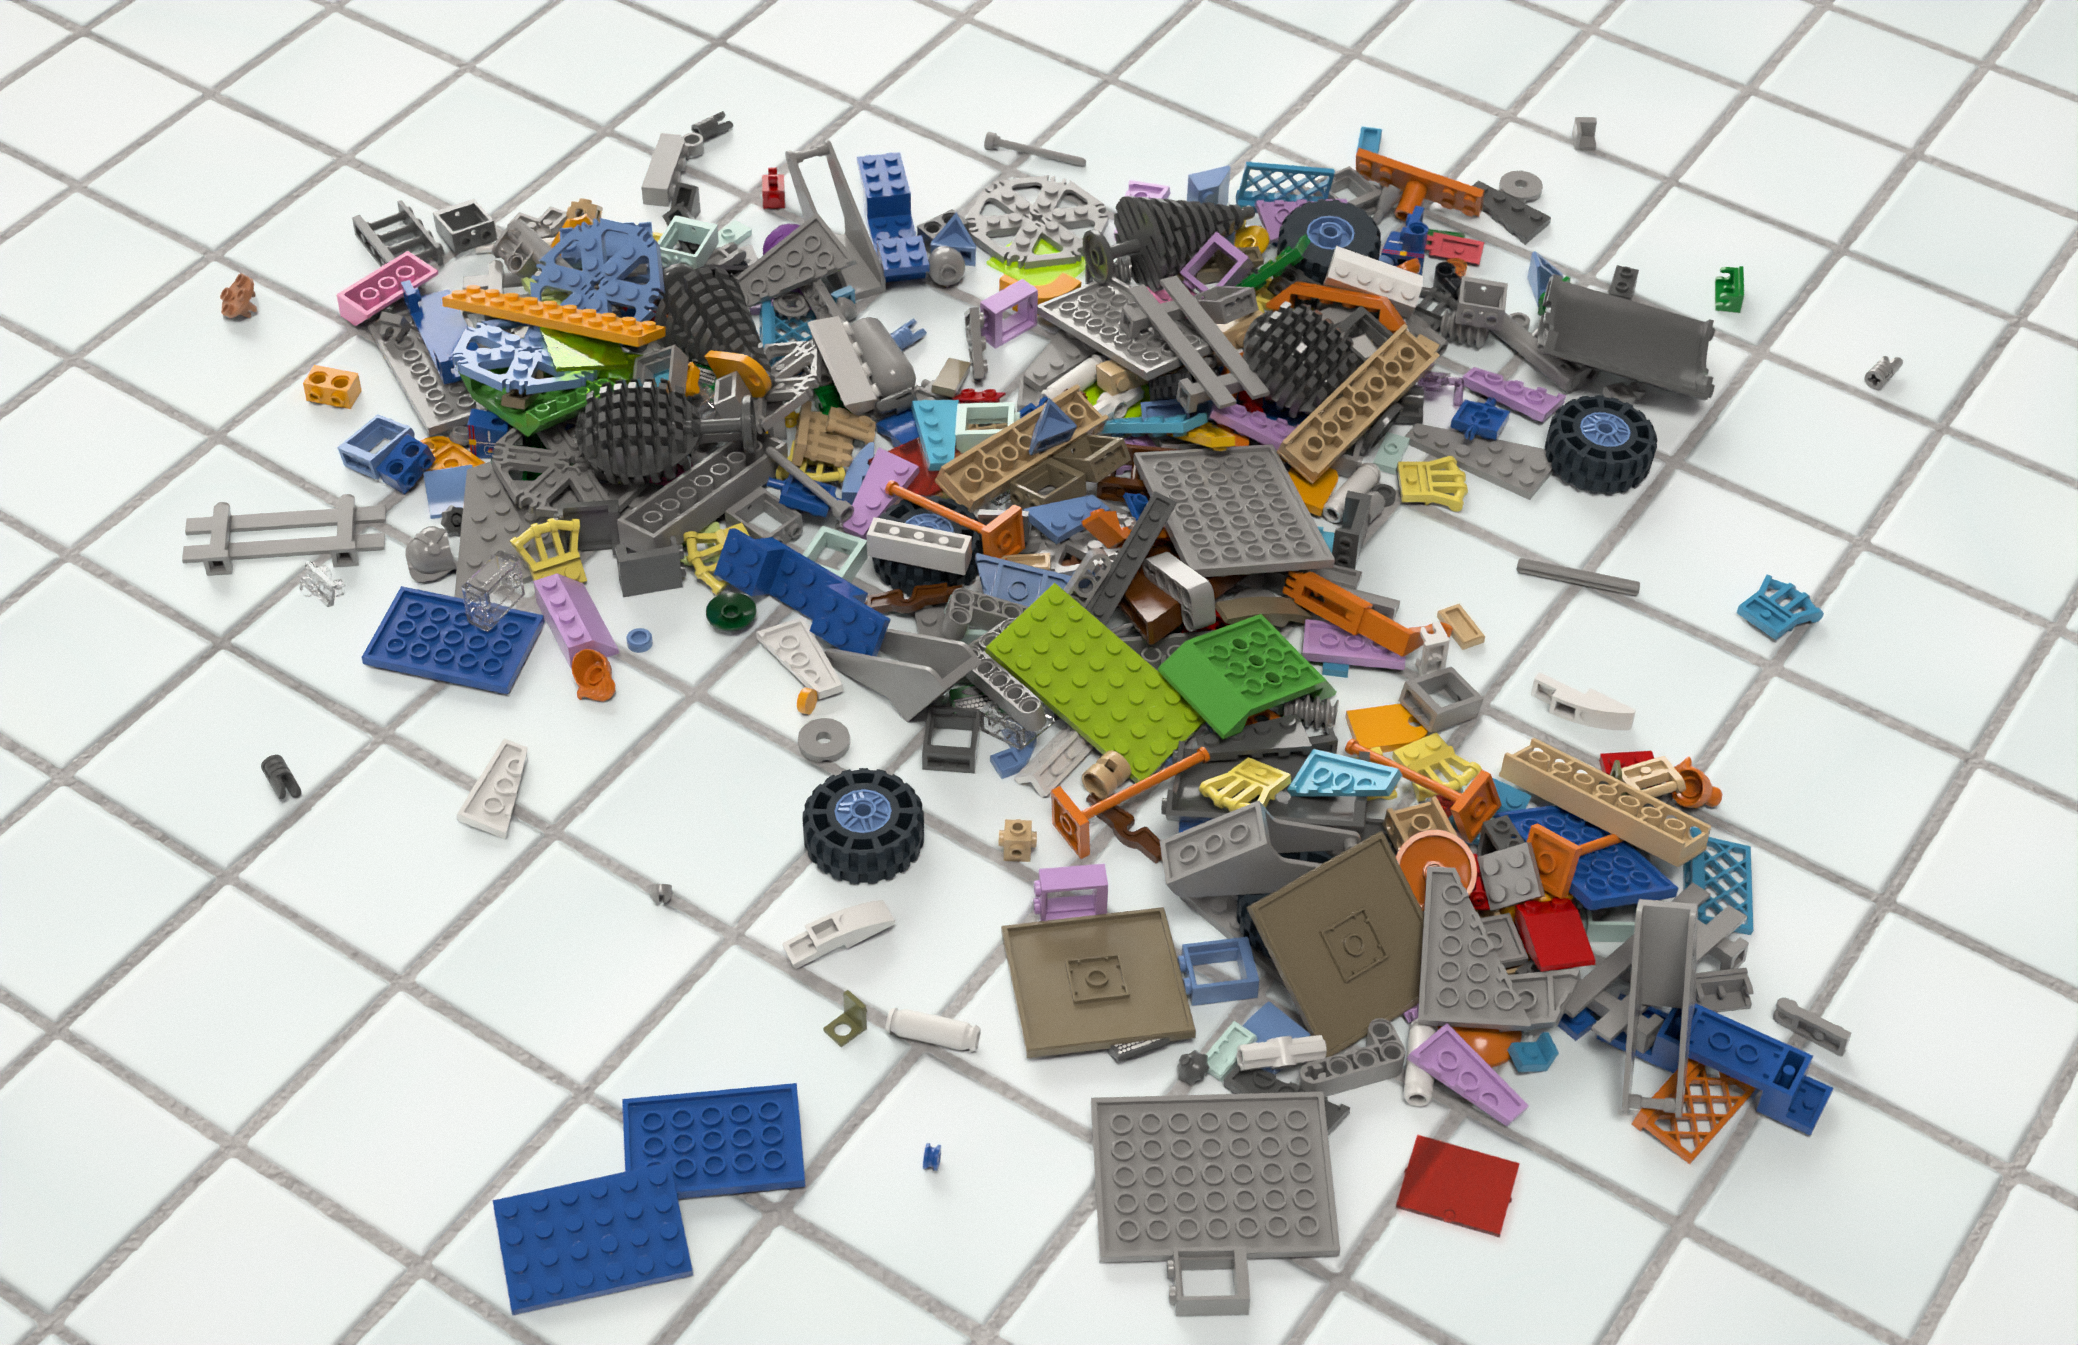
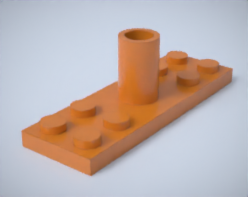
[1355,148,1484,222]

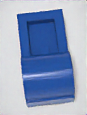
[1400,206,1428,252]

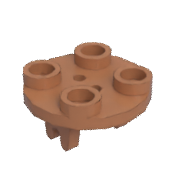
[220,273,257,318]

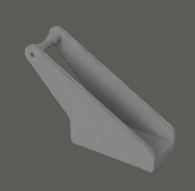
[785,139,886,301]
[824,629,982,722]
[1160,800,1361,898]
[1622,899,1698,1118]

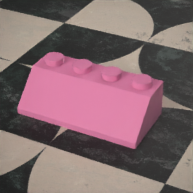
[336,251,438,326]

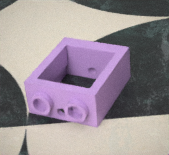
[1180,232,1254,300]
[980,279,1038,349]
[1033,864,1108,921]

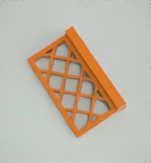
[1631,1058,1756,1164]

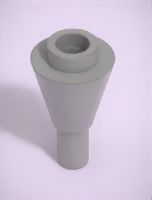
[1372,184,1402,225]

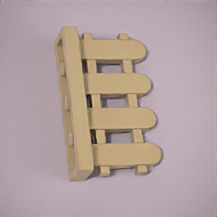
[792,401,854,467]

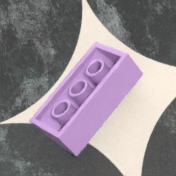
[533,573,619,668]

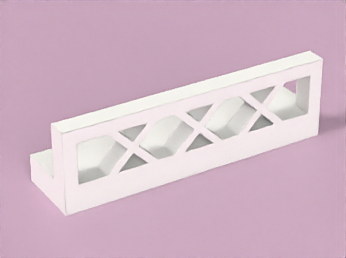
[1014,724,1094,797]

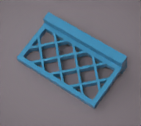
[1235,161,1335,213]
[759,299,816,375]
[1683,827,1754,935]

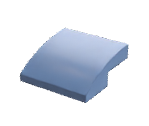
[423,465,472,519]
[1243,1001,1311,1075]

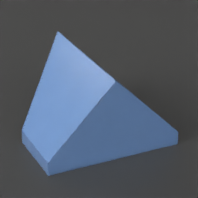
[931,212,976,266]
[1528,251,1564,307]
[1029,398,1077,455]

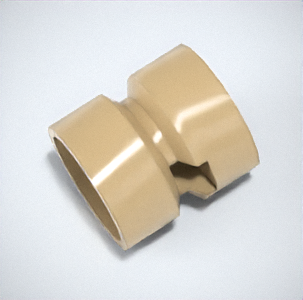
[1082,750,1131,800]

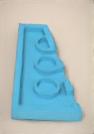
[911,400,959,471]
[1101,413,1208,437]
[1287,749,1402,796]

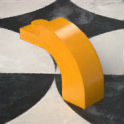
[999,273,1082,316]

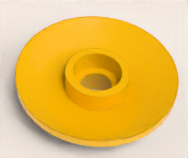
[1234,225,1270,254]

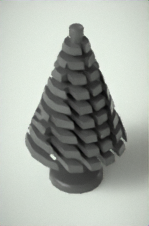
[1082,196,1255,292]
[653,263,775,385]

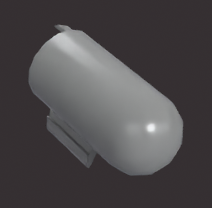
[850,317,917,399]

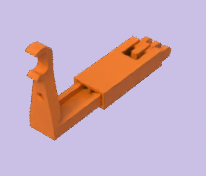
[1282,570,1453,657]

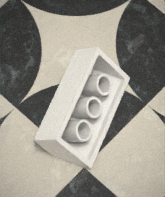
[1323,246,1423,318]
[807,316,882,416]

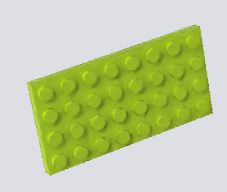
[985,583,1206,783]

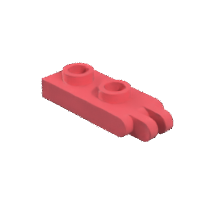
[1425,232,1484,265]

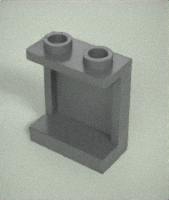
[1332,491,1372,570]
[554,500,620,556]
[615,536,686,598]

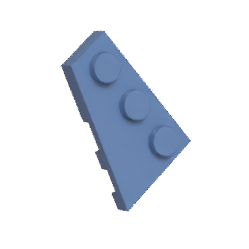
[1023,495,1110,544]

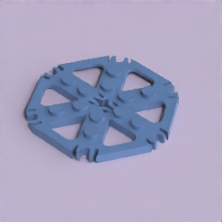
[530,218,665,358]
[452,319,608,395]

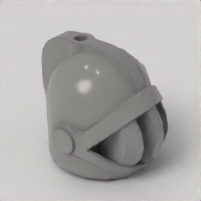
[405,526,457,583]

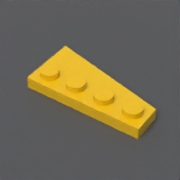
[1166,422,1235,451]

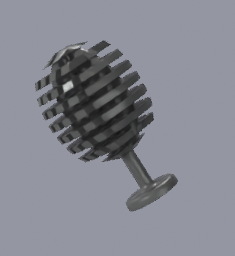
[1242,301,1404,452]
[575,378,757,485]

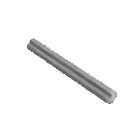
[1517,558,1640,596]

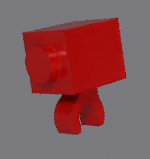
[762,167,785,209]

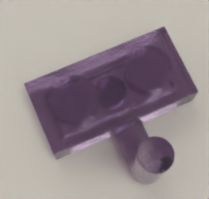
[1417,371,1464,406]

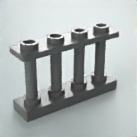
[352,200,444,267]

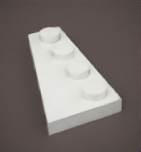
[756,616,843,699]
[456,738,528,840]

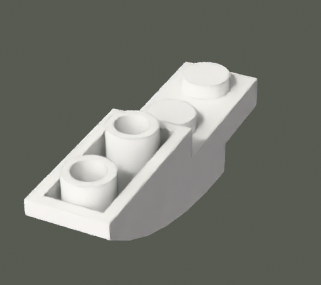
[1531,672,1636,730]
[781,900,896,970]

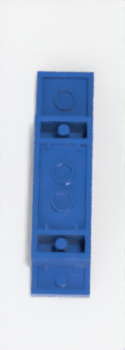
[857,152,930,283]
[714,528,891,657]
[1596,993,1834,1136]

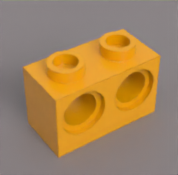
[303,365,362,409]

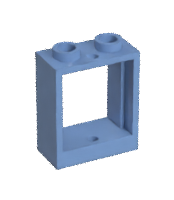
[337,414,415,480]
[1177,937,1259,1006]

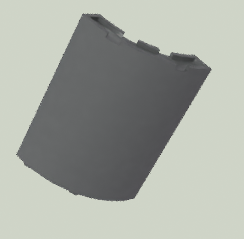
[1537,274,1715,401]
[1161,741,1370,833]

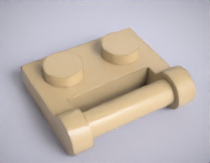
[825,406,876,445]
[1621,756,1686,797]

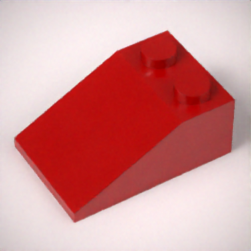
[1515,897,1596,972]

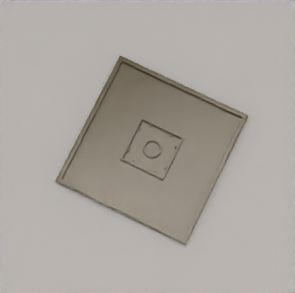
[1246,831,1424,1058]
[1001,907,1196,1058]

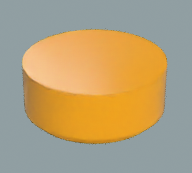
[796,687,817,715]

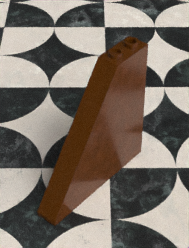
[1118,543,1248,645]

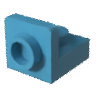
[1507,1032,1559,1072]

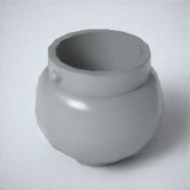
[928,246,965,286]

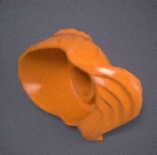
[571,649,616,702]
[1666,756,1723,808]

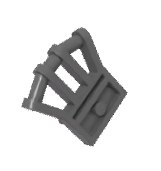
[1412,287,1458,333]

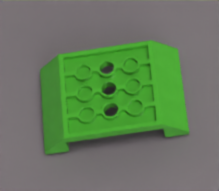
[456,338,615,437]
[1158,614,1337,739]

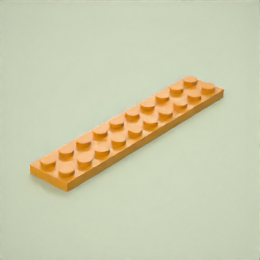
[442,285,666,347]

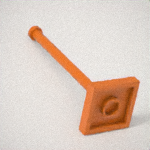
[885,480,1025,560]
[1345,739,1502,844]
[1051,747,1210,859]
[1527,823,1624,899]

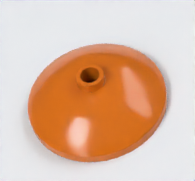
[1396,830,1477,912]
[1437,1026,1522,1067]

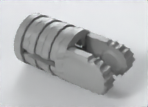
[1864,356,1903,389]

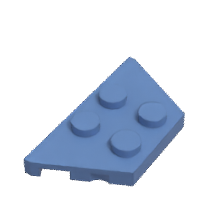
[975,553,1072,607]

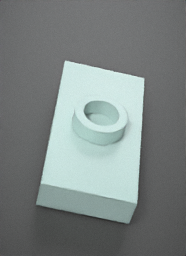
[715,220,752,249]
[1373,432,1410,475]
[1206,1021,1257,1082]

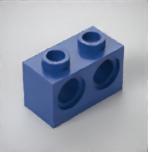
[376,434,436,495]

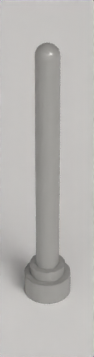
[984,131,1086,166]
[766,446,854,523]

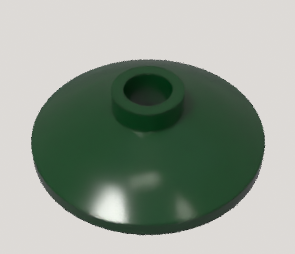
[706,592,757,631]

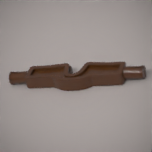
[865,583,964,613]
[1086,792,1163,863]

